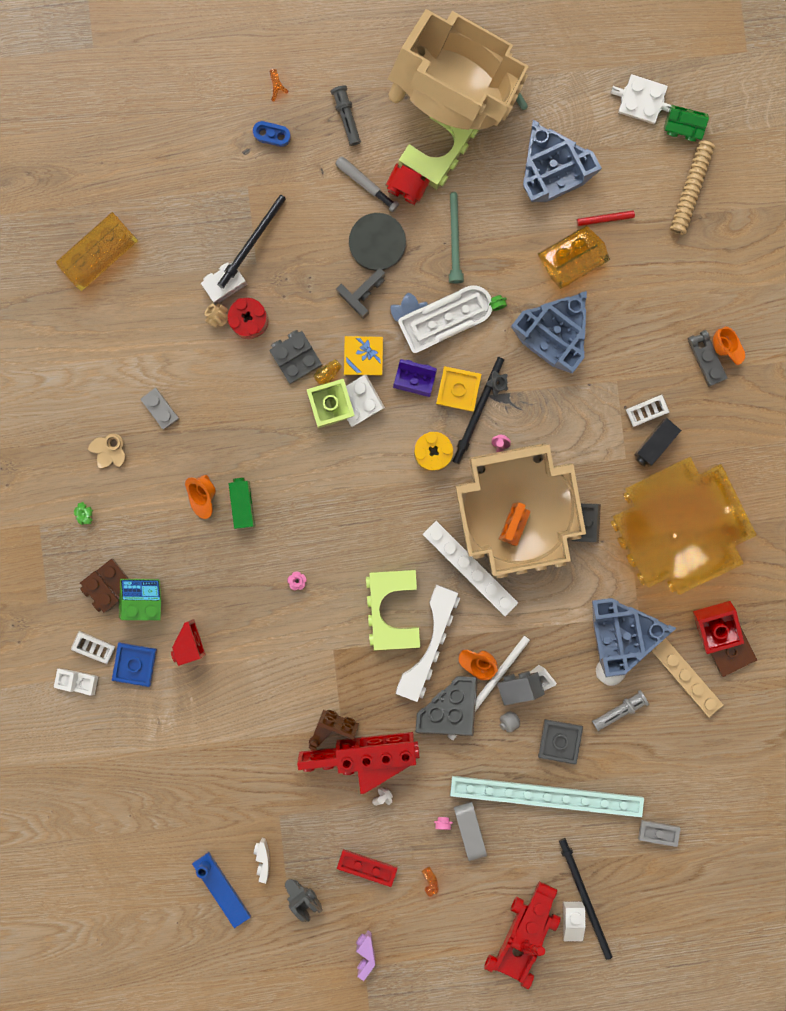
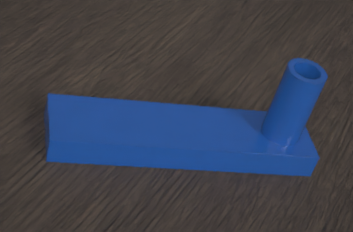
[192,852,251,928]

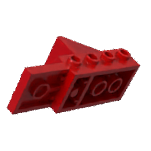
[297,732,420,794]

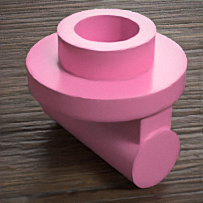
[492,435,511,452]

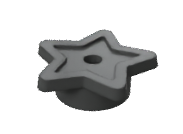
[486,371,508,396]

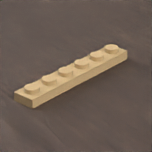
[651,638,723,717]

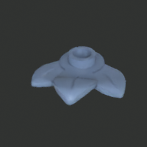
[390,293,428,322]

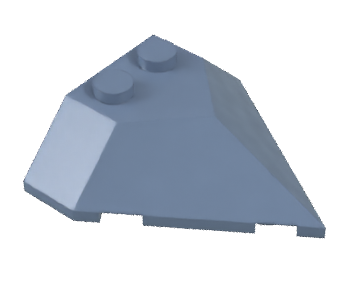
[523,120,602,202]
[511,291,587,373]
[592,598,676,677]

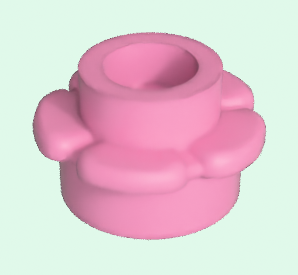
[288,572,307,590]
[434,817,453,830]

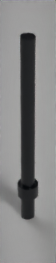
[217,195,286,289]
[452,357,504,464]

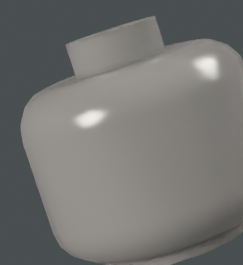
[499,711,520,732]

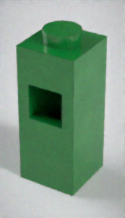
[228,478,255,529]

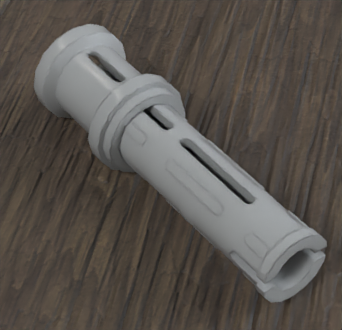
[592,690,649,732]

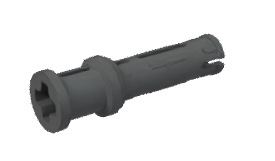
[330,85,361,146]

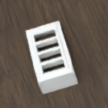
[626,395,669,427]
[71,631,115,664]

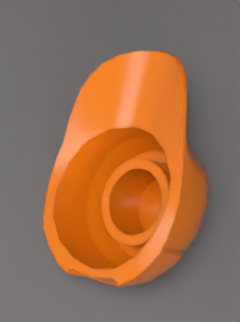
[712,326,745,365]
[459,650,498,680]

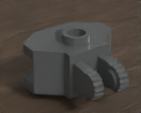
[284,879,323,922]

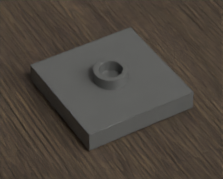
[538,719,583,764]

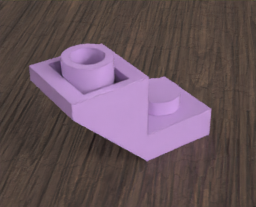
[356,930,375,981]

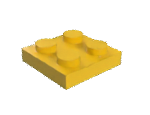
[436,366,482,412]

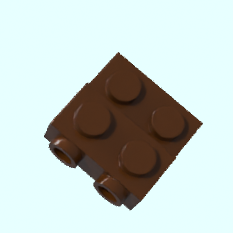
[80,558,129,613]

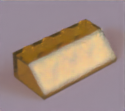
[56,212,138,291]

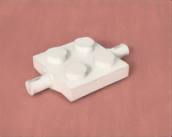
[611,74,671,124]

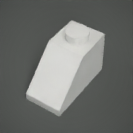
[563,902,585,941]

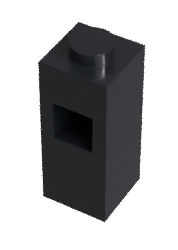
[634,418,682,467]

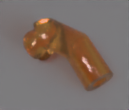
[421,866,439,897]

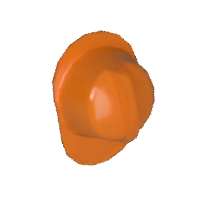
[185,475,216,519]

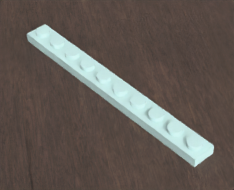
[450,776,644,817]

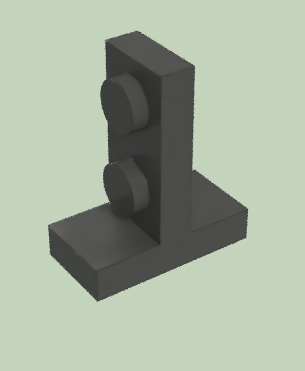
[336,268,385,319]

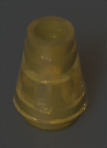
[313,359,342,385]

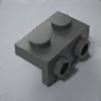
[571,503,601,543]

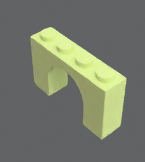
[399,117,479,190]
[366,570,420,650]

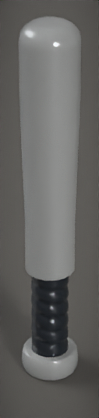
[335,157,399,212]

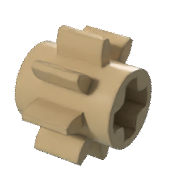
[205,303,228,328]

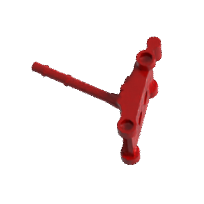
[484,881,561,989]

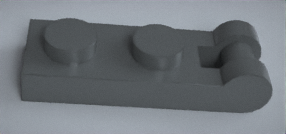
[688,330,727,387]

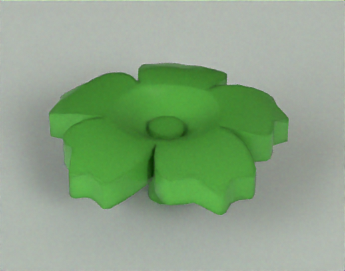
[74,502,93,525]

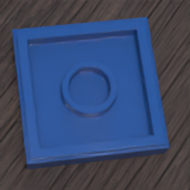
[112,642,157,687]

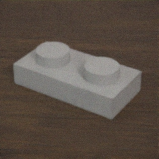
[141,388,179,430]
[638,820,681,847]

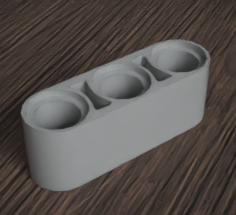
[454,802,487,861]

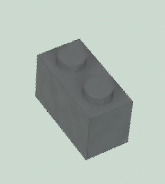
[497,671,545,705]

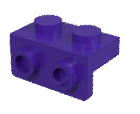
[393,359,437,397]

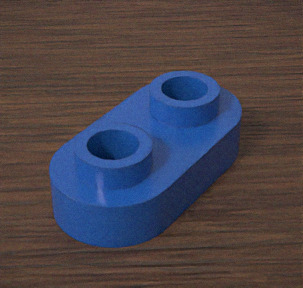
[253,121,291,147]

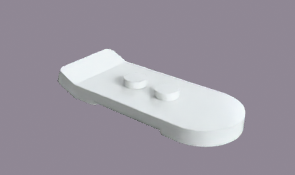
[398,285,492,353]

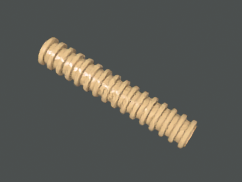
[670,140,715,235]

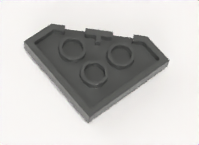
[415,676,477,736]

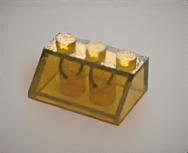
[538,225,610,289]

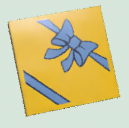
[344,336,383,376]

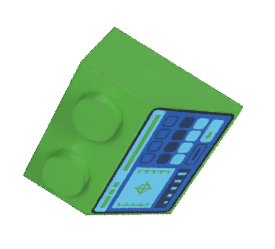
[119,579,161,620]

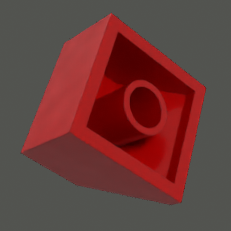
[693,601,744,654]
[171,619,206,666]

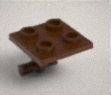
[309,709,359,750]

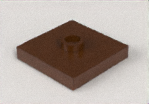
[710,626,757,677]

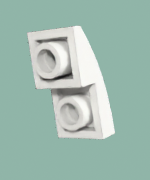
[254,838,270,884]

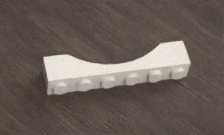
[422,521,518,616]
[396,585,460,702]

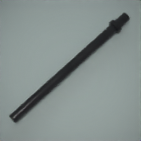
[559,838,613,960]

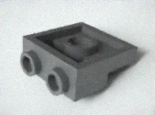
[269,330,322,384]

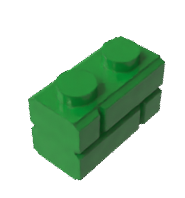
[664,105,709,142]

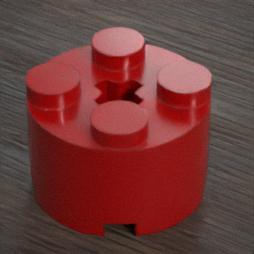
[385,163,430,206]
[228,298,268,339]

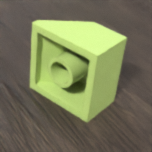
[306,379,355,428]

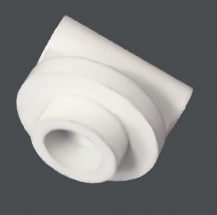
[372,787,393,806]

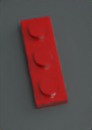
[337,849,398,887]

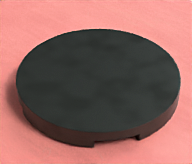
[349,213,406,271]

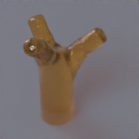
[270,69,288,101]

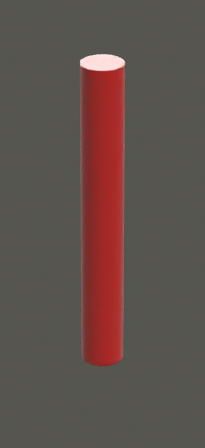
[577,210,635,226]

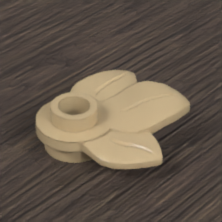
[88,434,125,468]

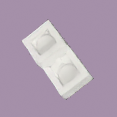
[54,668,98,696]

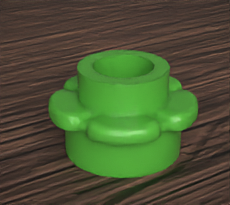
[489,295,507,311]

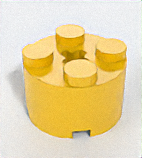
[414,432,453,471]

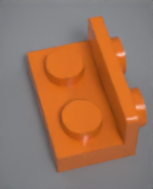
[499,502,530,546]

